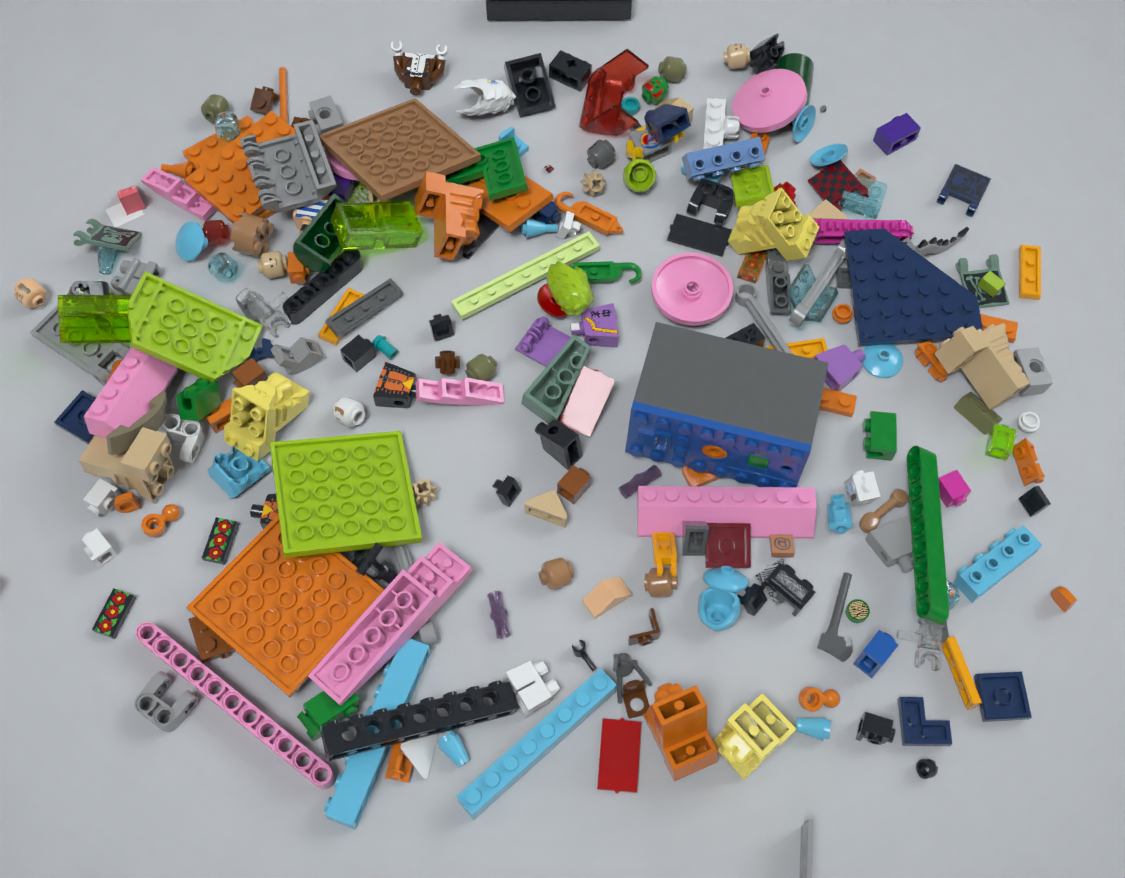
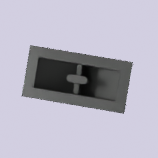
[682,521,709,556]

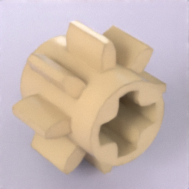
[580,170,606,196]
[412,478,437,506]

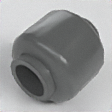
[587,140,615,169]

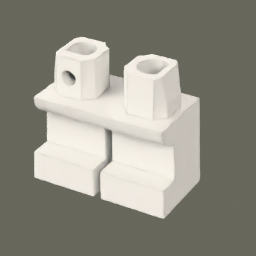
[503,661,560,718]

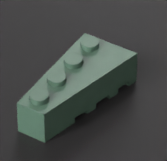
[521,335,591,424]

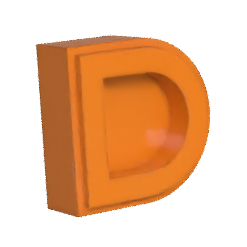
[114,491,141,513]
[1051,586,1077,613]

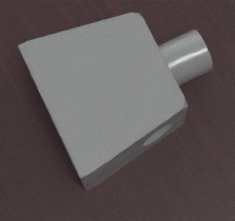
[865,516,914,573]

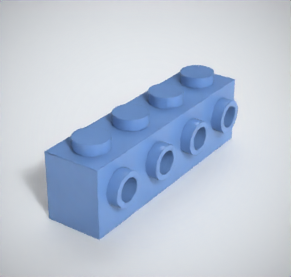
[682,137,765,182]

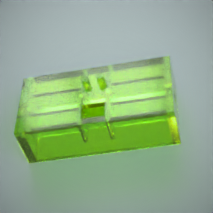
[331,201,423,251]
[58,295,132,344]

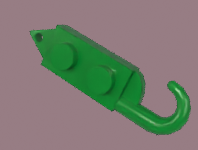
[571,261,642,283]

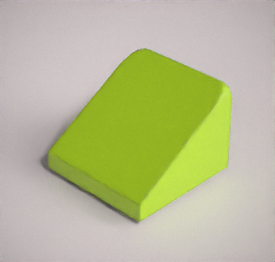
[978,271,1006,297]

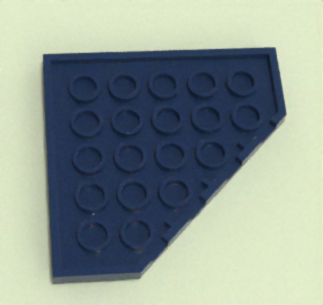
[843,229,983,346]

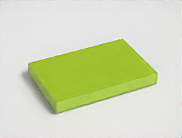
[730,165,774,207]

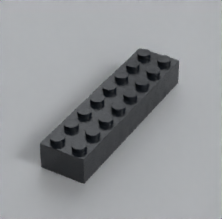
[486,0,632,20]

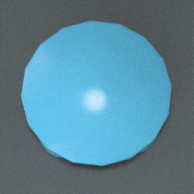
[175,221,208,262]

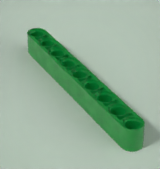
[907,445,949,625]

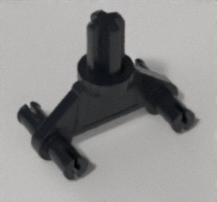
[352,542,398,584]

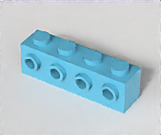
[953,525,1043,603]

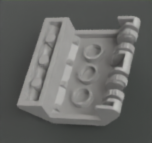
[240,120,337,213]

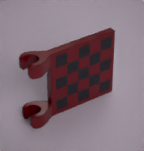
[807,160,869,212]

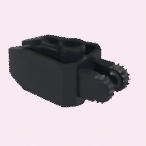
[749,34,785,75]

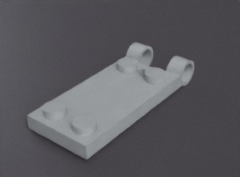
[30,303,130,386]

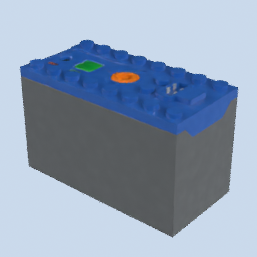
[625,322,828,487]

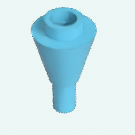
[521,219,558,238]

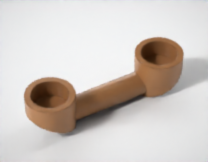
[859,489,909,533]

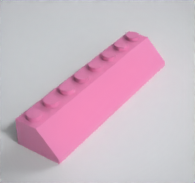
[84,347,179,438]
[637,486,816,539]

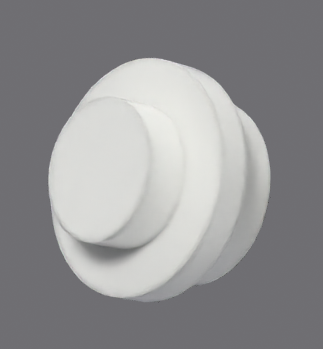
[1018,412,1040,433]

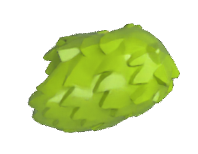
[547,261,594,316]

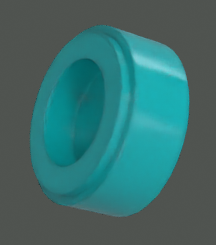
[621,97,640,116]

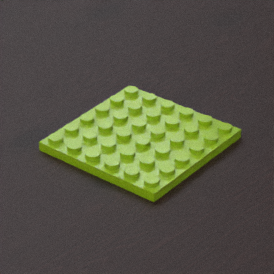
[270,430,422,558]

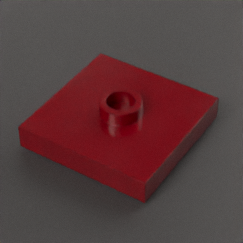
[705,523,751,568]

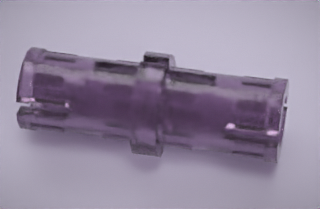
[618,465,662,499]
[487,591,511,639]

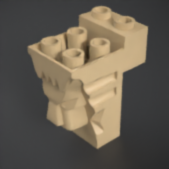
[934,323,1030,410]
[78,427,174,503]

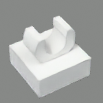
[556,211,581,239]

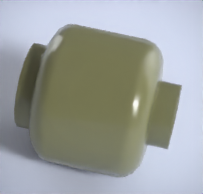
[658,56,687,83]
[201,94,230,123]
[465,354,497,381]

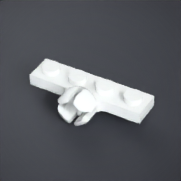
[703,98,740,149]

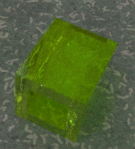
[985,424,1016,461]

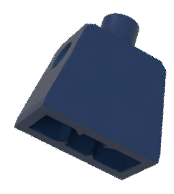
[644,104,691,143]

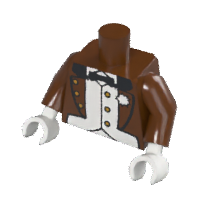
[391,41,449,95]

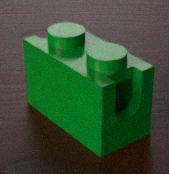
[176,378,221,421]
[863,411,897,461]

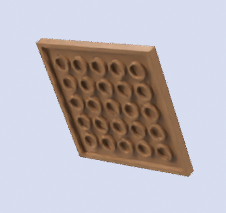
[319,98,481,202]

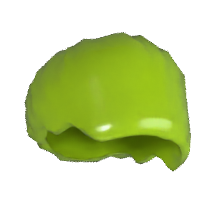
[623,159,656,192]

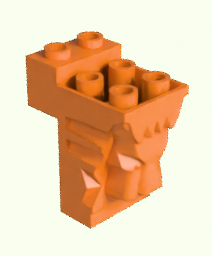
[415,171,484,261]
[643,683,718,782]

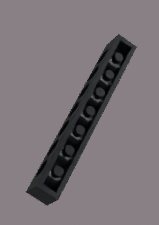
[321,680,517,762]

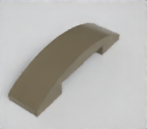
[106,391,167,455]

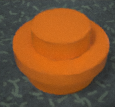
[832,304,853,324]

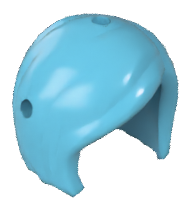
[698,587,741,631]

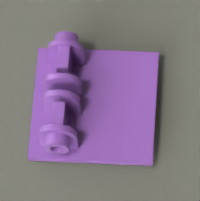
[515,316,571,367]

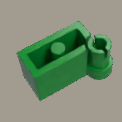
[297,691,360,741]

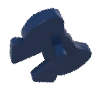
[247,338,274,362]

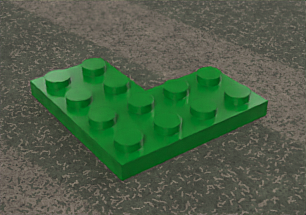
[445,137,528,201]

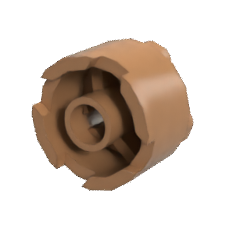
[230,212,274,257]

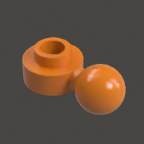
[141,504,180,537]
[798,686,840,712]

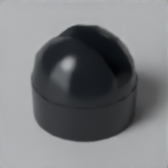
[916,759,938,779]

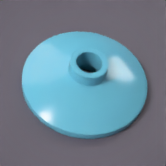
[792,105,816,142]
[810,144,848,167]
[862,344,903,378]
[703,566,748,592]

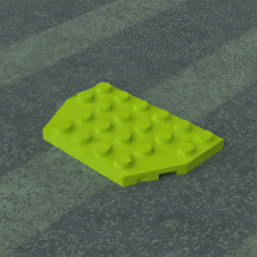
[127,271,263,382]

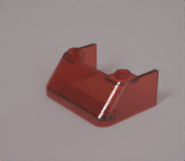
[579,49,649,136]

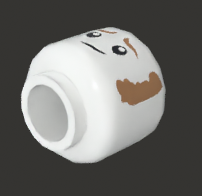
[333,397,365,428]

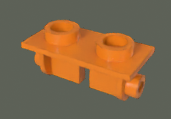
[914,341,956,382]
[1011,438,1045,486]
[385,741,413,783]

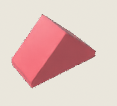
[117,185,146,215]

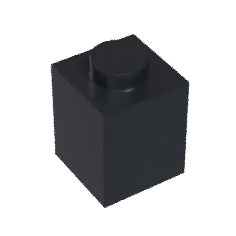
[340,334,375,373]

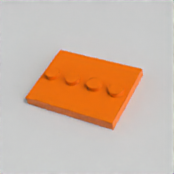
[468,175,554,232]

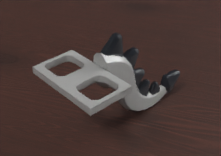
[902,227,969,256]

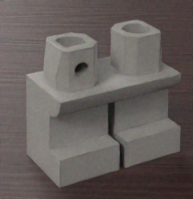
[111,257,162,297]

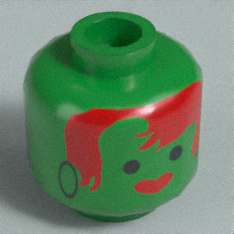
[641,76,669,104]

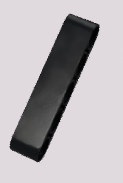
[282,248,363,325]

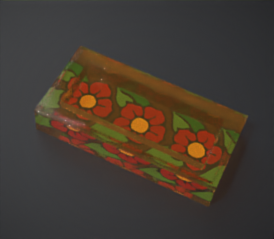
[737,250,766,284]

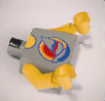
[626,121,684,163]

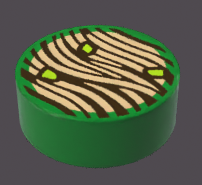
[845,599,870,623]

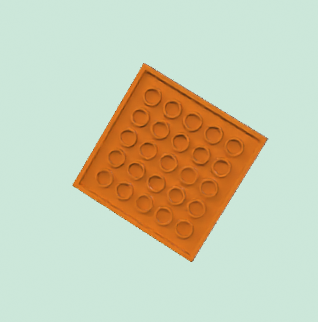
[186,514,384,698]

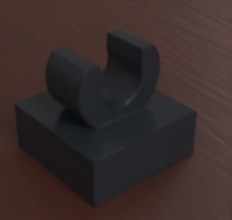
[429,313,454,341]
[492,475,521,507]
[1019,486,1051,517]
[737,583,767,616]

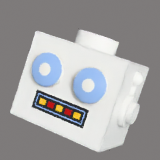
[844,471,881,507]

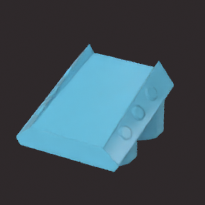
[207,446,271,499]

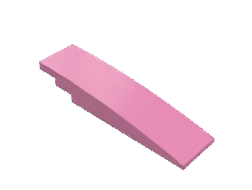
[308,542,473,706]

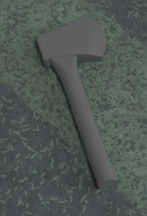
[817,572,853,662]

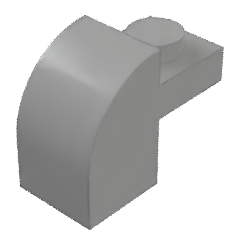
[270,337,323,375]

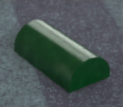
[776,53,814,126]
[293,194,367,272]

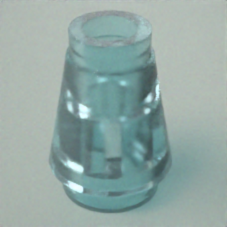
[97,246,118,275]

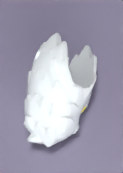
[453,77,516,116]

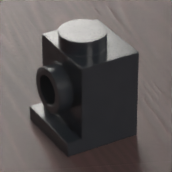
[855,712,895,745]

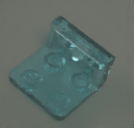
[840,174,887,219]
[787,264,839,323]

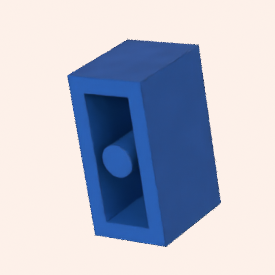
[853,630,899,678]

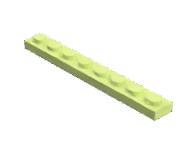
[451,232,600,320]

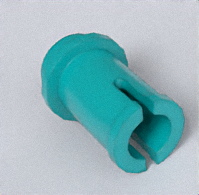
[372,335,399,360]

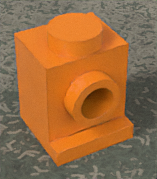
[287,252,311,284]

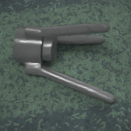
[613,653,652,704]

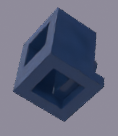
[531,201,562,224]

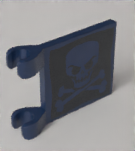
[936,164,991,217]

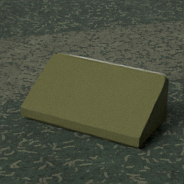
[954,392,1003,435]

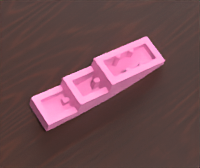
[141,167,216,221]
[416,377,504,405]

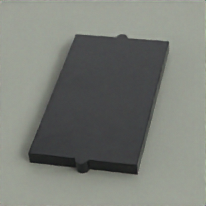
[667,213,732,257]

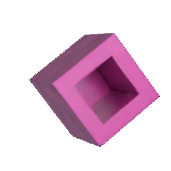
[938,470,971,508]

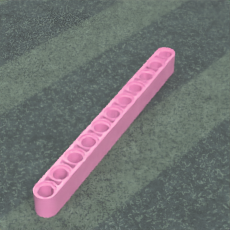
[135,622,336,790]

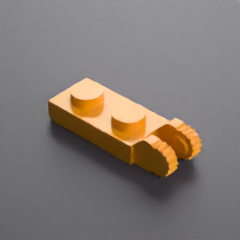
[652,532,677,577]

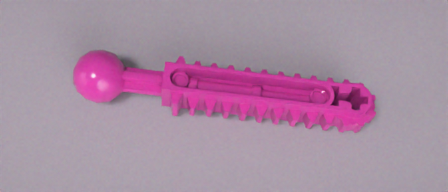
[813,218,914,245]

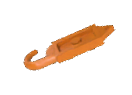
[555,192,623,235]

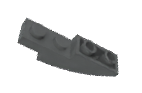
[765,248,791,313]

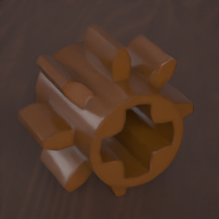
[435,350,460,374]

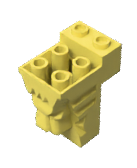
[728,188,819,261]
[223,372,310,462]
[713,693,796,780]

